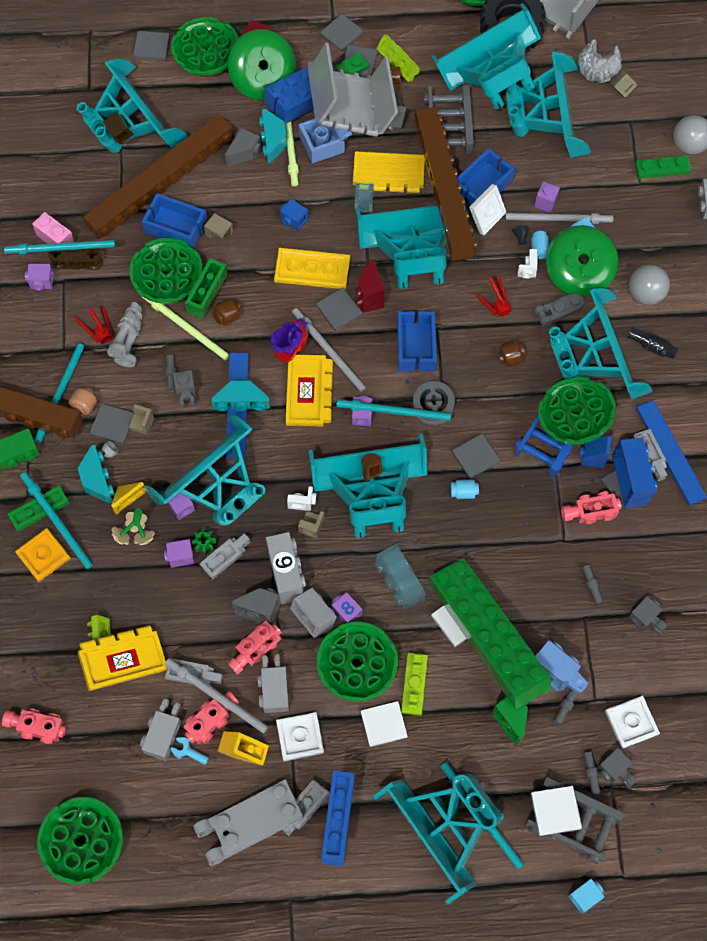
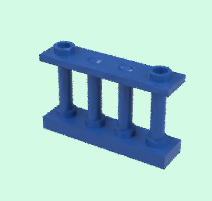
[514,413,579,478]
[321,771,354,867]

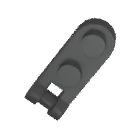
[534,293,584,327]

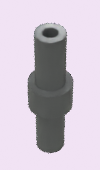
[165,355,176,392]
[582,565,603,604]
[554,689,578,725]
[584,752,600,795]

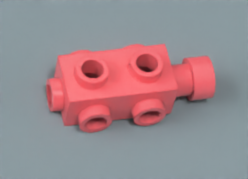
[561,491,621,524]
[227,620,282,675]
[183,691,239,744]
[2,708,66,744]

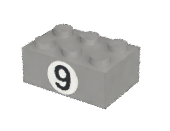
[266,532,306,605]

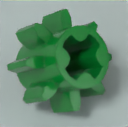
[191,529,216,555]

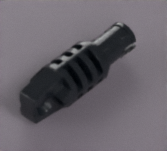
[627,327,678,359]

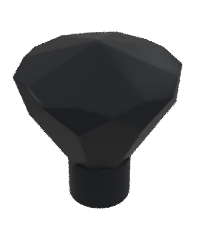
[512,225,529,245]

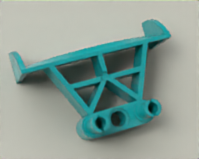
[432,3,541,109]
[506,52,591,158]
[77,59,188,153]
[355,195,466,289]
[549,288,653,399]
[143,414,265,525]
[308,434,427,538]
[373,773,504,905]

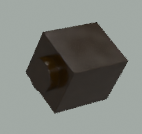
[103,112,134,145]

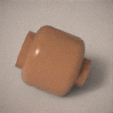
[68,387,97,416]

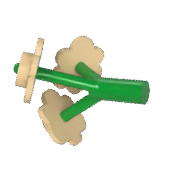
[111,508,155,545]

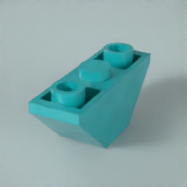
[259,109,287,163]
[212,381,270,411]
[78,445,115,504]

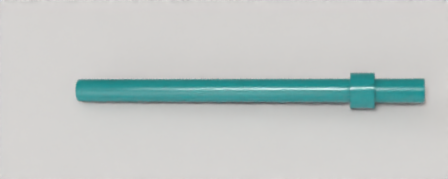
[4,240,115,255]
[34,343,85,443]
[337,399,451,421]
[20,472,93,570]
[440,762,524,870]

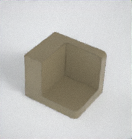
[610,69,638,98]
[204,213,233,239]
[129,404,154,435]
[298,511,325,539]

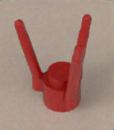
[477,276,512,317]
[74,307,114,344]

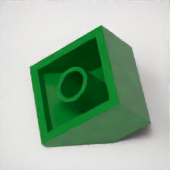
[492,697,528,747]

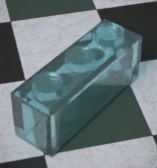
[374,544,426,610]

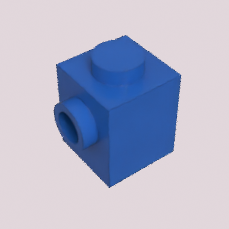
[280,199,309,231]

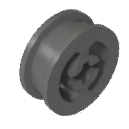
[413,381,455,426]

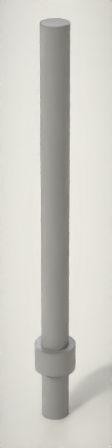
[506,213,613,224]
[292,308,366,392]
[165,658,268,734]

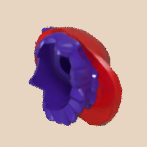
[270,318,308,363]

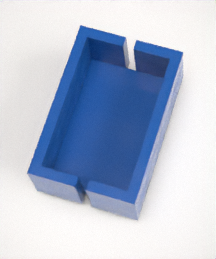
[264,67,314,124]
[456,148,515,207]
[142,193,208,249]
[397,311,437,372]
[612,438,657,508]

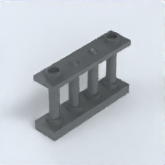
[424,86,474,154]
[525,777,624,864]

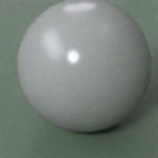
[673,115,707,154]
[628,264,670,305]

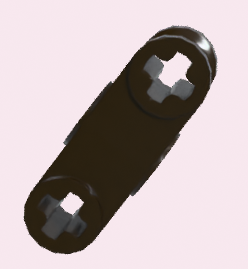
[48,248,103,270]

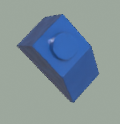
[579,436,612,468]

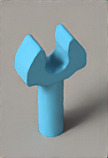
[171,737,209,765]

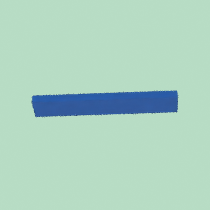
[226,353,249,458]
[636,400,707,506]

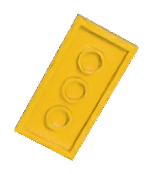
[274,248,350,290]

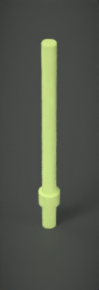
[285,121,299,186]
[142,297,229,360]

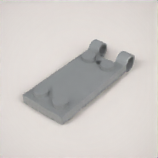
[193,780,304,866]

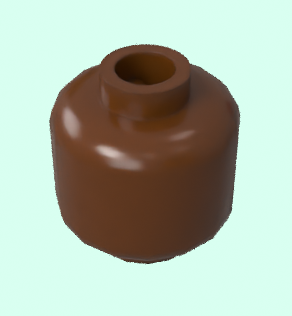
[212,299,241,326]
[498,340,527,367]

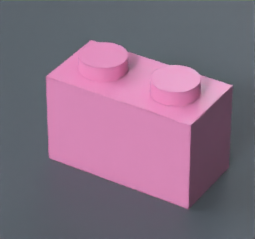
[32,212,74,244]

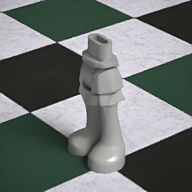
[107,302,143,367]

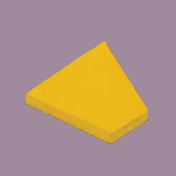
[111,482,146,515]

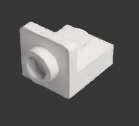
[518,249,537,278]
[287,486,316,511]

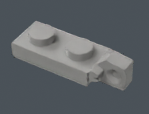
[632,429,667,482]
[200,533,251,580]
[165,659,223,686]
[282,780,330,836]

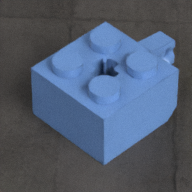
[299,119,352,164]
[536,641,588,694]

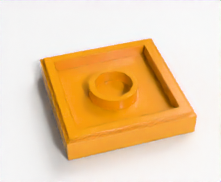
[15,528,71,582]

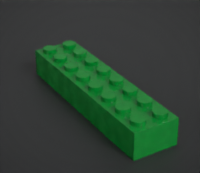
[429,558,551,709]

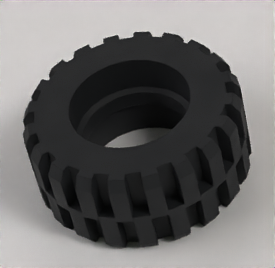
[480,0,546,53]

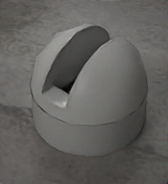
[101,441,119,458]

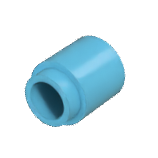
[531,231,550,259]
[451,479,479,499]

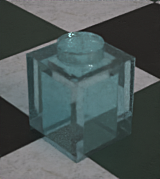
[355,183,374,213]

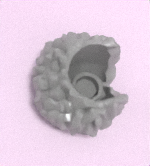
[577,39,622,83]

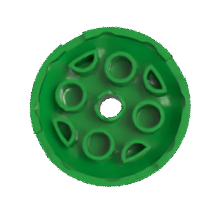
[171,17,238,76]
[227,29,296,101]
[545,225,618,298]
[129,238,203,304]
[538,377,616,445]
[317,622,398,702]
[37,797,123,885]

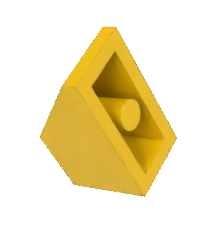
[218,731,269,766]

